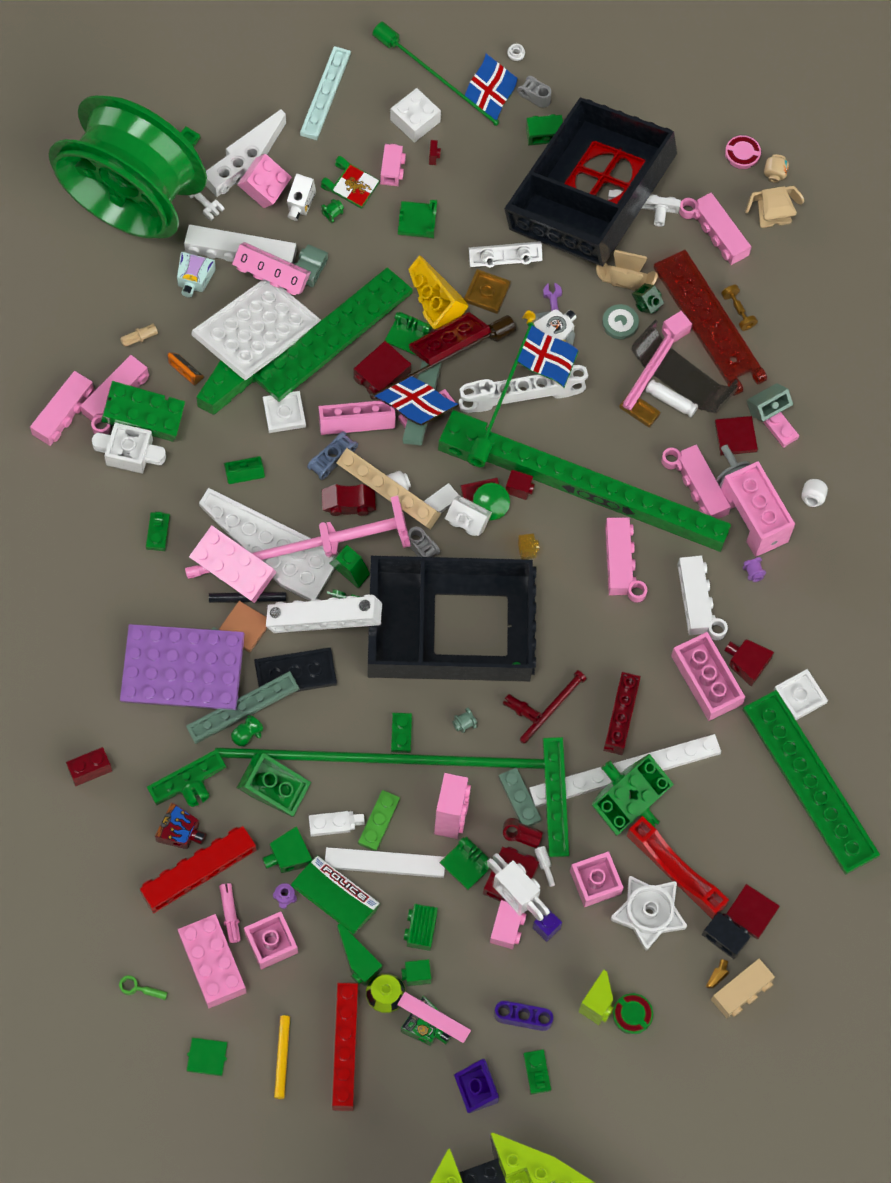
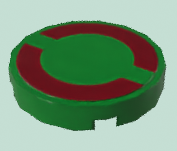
[613,993,653,1034]

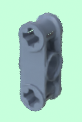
[307,431,358,480]

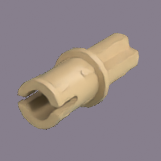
[121,324,158,346]

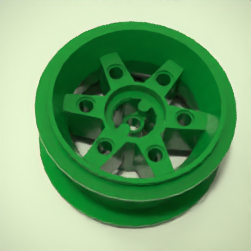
[48,95,207,239]

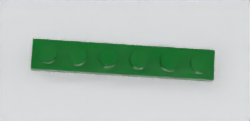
[542,737,569,857]

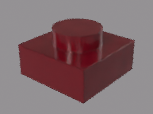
[429,140,441,165]

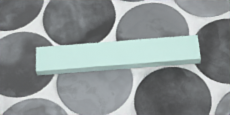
[300,46,351,140]

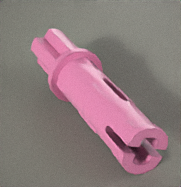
[219,883,241,943]

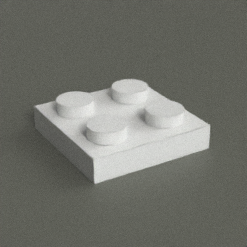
[263,391,306,433]
[774,669,828,720]

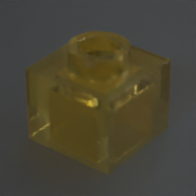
[518,533,540,559]

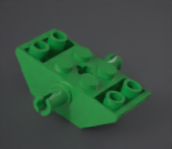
[592,754,674,836]

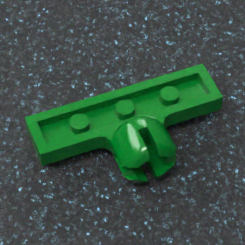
[147,749,227,807]

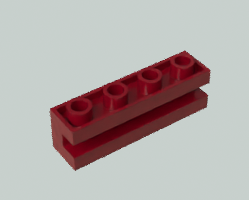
[603,672,641,755]

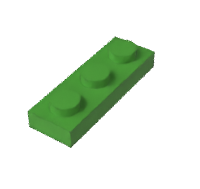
[358,790,400,851]

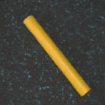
[274,1015,290,1099]

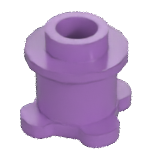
[742,557,766,582]
[273,883,297,909]

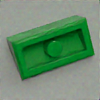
[224,456,265,484]

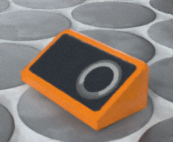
[168,352,204,385]

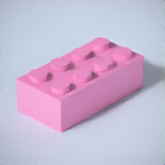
[189,525,277,603]
[671,632,745,721]
[434,773,471,839]
[178,914,246,1009]

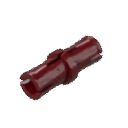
[503,694,542,724]

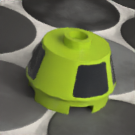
[366,973,406,1013]

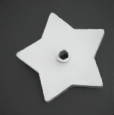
[611,876,687,951]

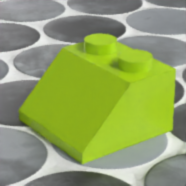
[578,970,614,1025]

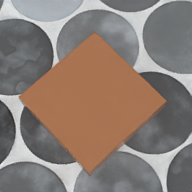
[219,601,267,653]

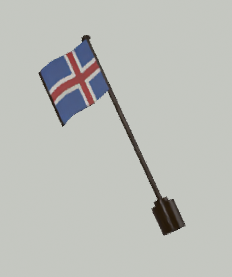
[370,315,516,426]

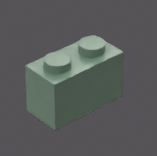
[746,383,793,422]

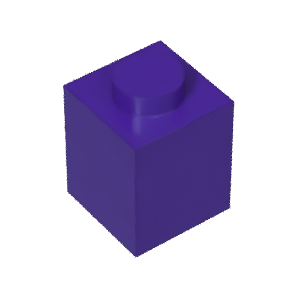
[533,910,562,942]

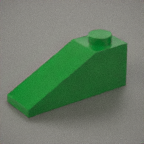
[337,924,383,986]

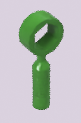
[119,975,168,1000]

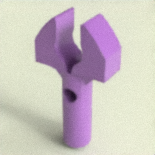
[543,283,562,311]

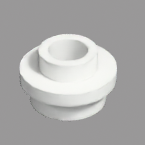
[507,44,525,61]

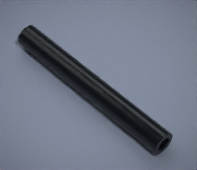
[209,592,286,603]

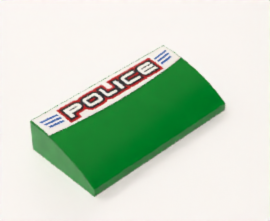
[291,855,380,934]

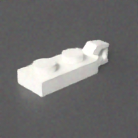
[309,811,365,837]

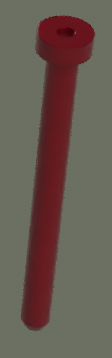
[520,670,587,744]

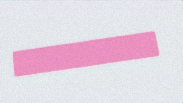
[397,992,471,1043]

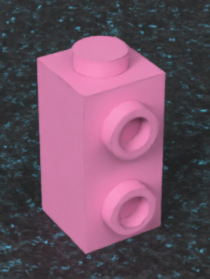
[380,144,406,186]

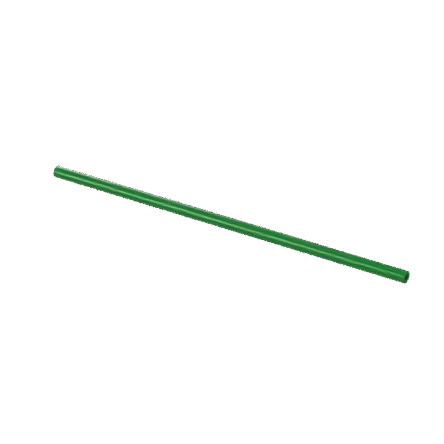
[215,748,544,769]

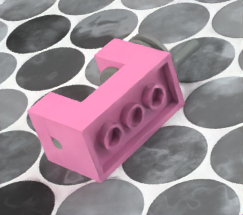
[716,445,795,557]

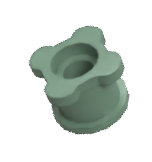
[452,708,477,733]

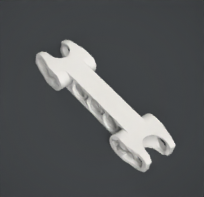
[459,365,588,413]

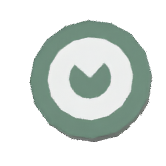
[602,304,639,340]

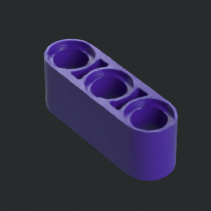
[494,1001,553,1031]

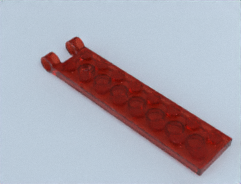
[653,250,767,396]

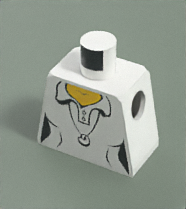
[287,174,316,221]

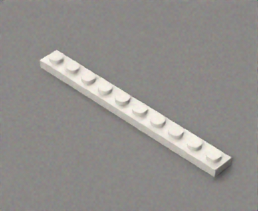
[529,734,721,808]

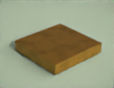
[464,269,511,314]

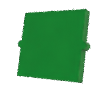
[186,1038,228,1076]

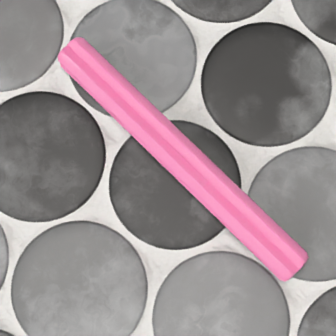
[623,336,674,410]

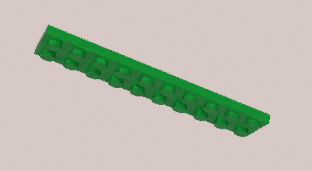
[253,267,413,402]
[742,690,880,875]

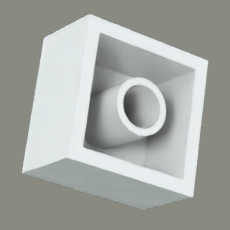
[390,88,441,143]

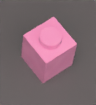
[662,311,692,343]

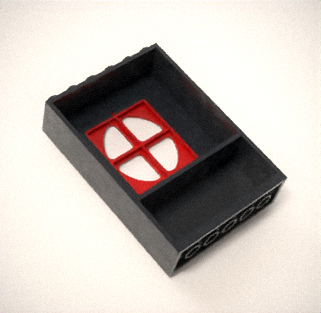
[504,97,677,267]

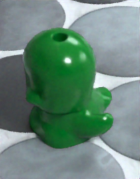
[231,715,263,747]

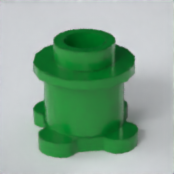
[321,199,344,223]

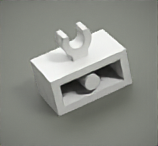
[445,496,492,536]

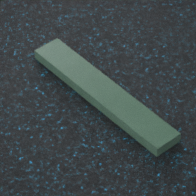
[403,360,442,445]
[186,671,299,744]

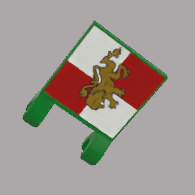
[320,156,380,209]

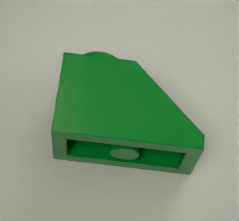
[329,545,370,588]

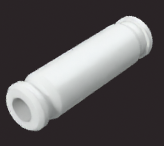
[645,379,698,417]

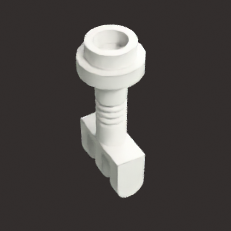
[188,193,225,221]

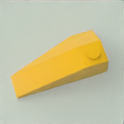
[408,255,469,329]

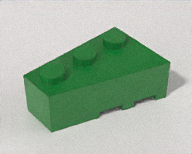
[196,360,257,415]

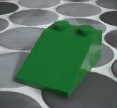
[236,753,311,817]

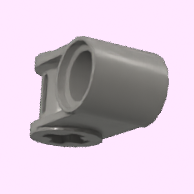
[517,76,551,108]
[408,526,441,557]

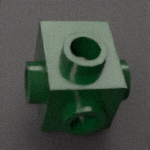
[632,283,664,314]

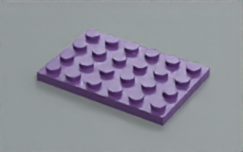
[120,624,245,710]

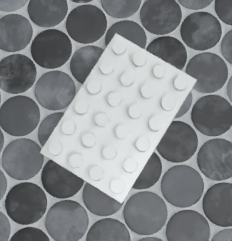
[191,279,321,380]

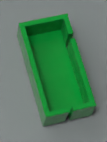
[101,381,185,442]

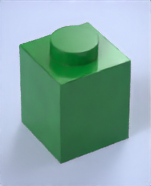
[401,959,431,986]

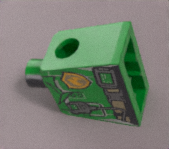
[401,996,452,1046]

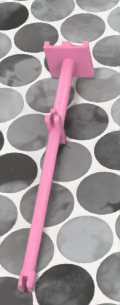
[185,496,411,579]

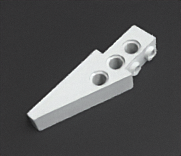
[206,109,286,197]

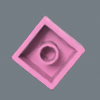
[237,154,292,208]
[570,852,623,907]
[244,911,298,970]

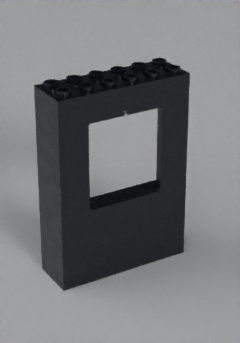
[368,555,536,682]

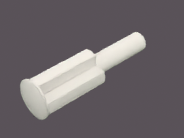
[534,846,555,887]

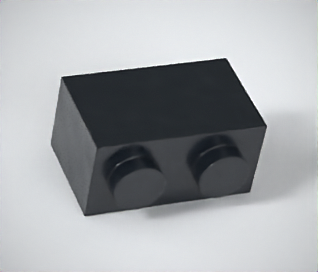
[702,912,751,960]

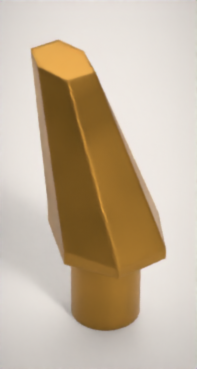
[706,959,729,988]

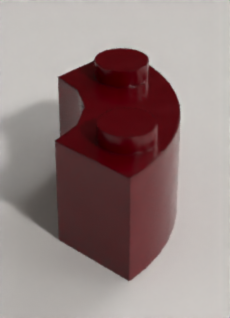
[322,484,376,516]

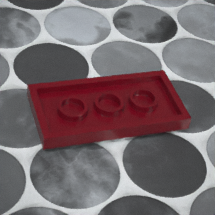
[409,312,491,365]

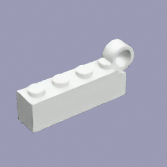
[677,556,728,640]

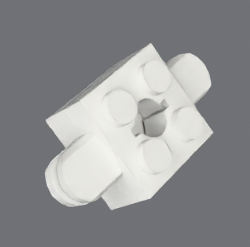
[92,423,166,474]
[487,853,550,921]

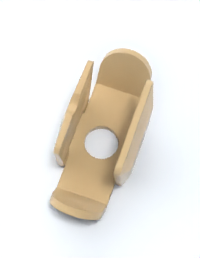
[745,186,804,228]
[596,250,658,291]

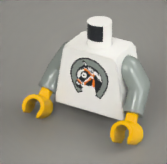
[522,309,576,346]

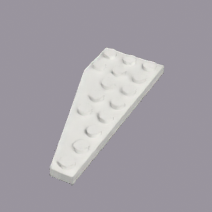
[199,488,338,601]

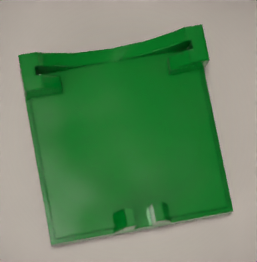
[398,200,437,238]

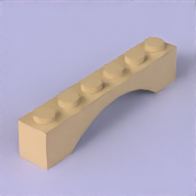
[336,448,441,530]

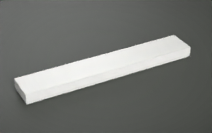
[325,847,445,878]

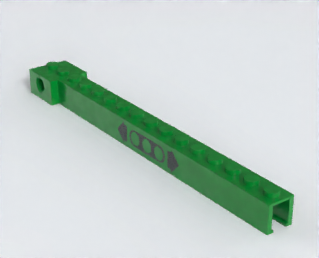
[438,410,731,552]

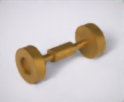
[721,284,758,331]

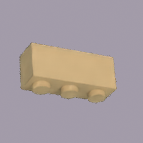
[711,959,775,1019]

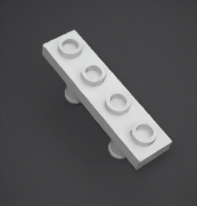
[608,190,681,227]
[469,241,542,268]

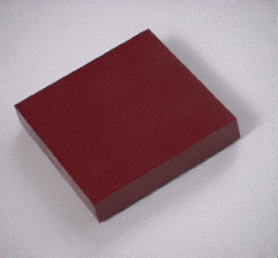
[715,416,758,456]
[726,884,780,940]

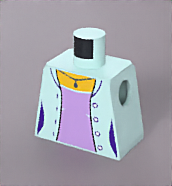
[177,252,216,297]

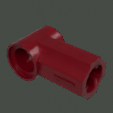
[503,818,543,848]

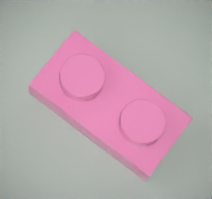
[763,412,799,448]

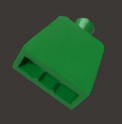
[262,827,312,873]

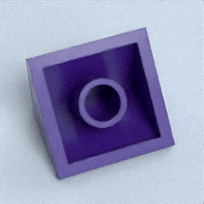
[454,1059,499,1113]

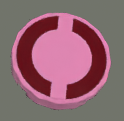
[725,135,761,169]

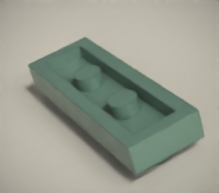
[498,767,541,826]

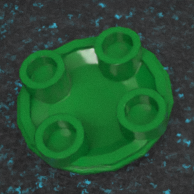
[473,483,510,521]

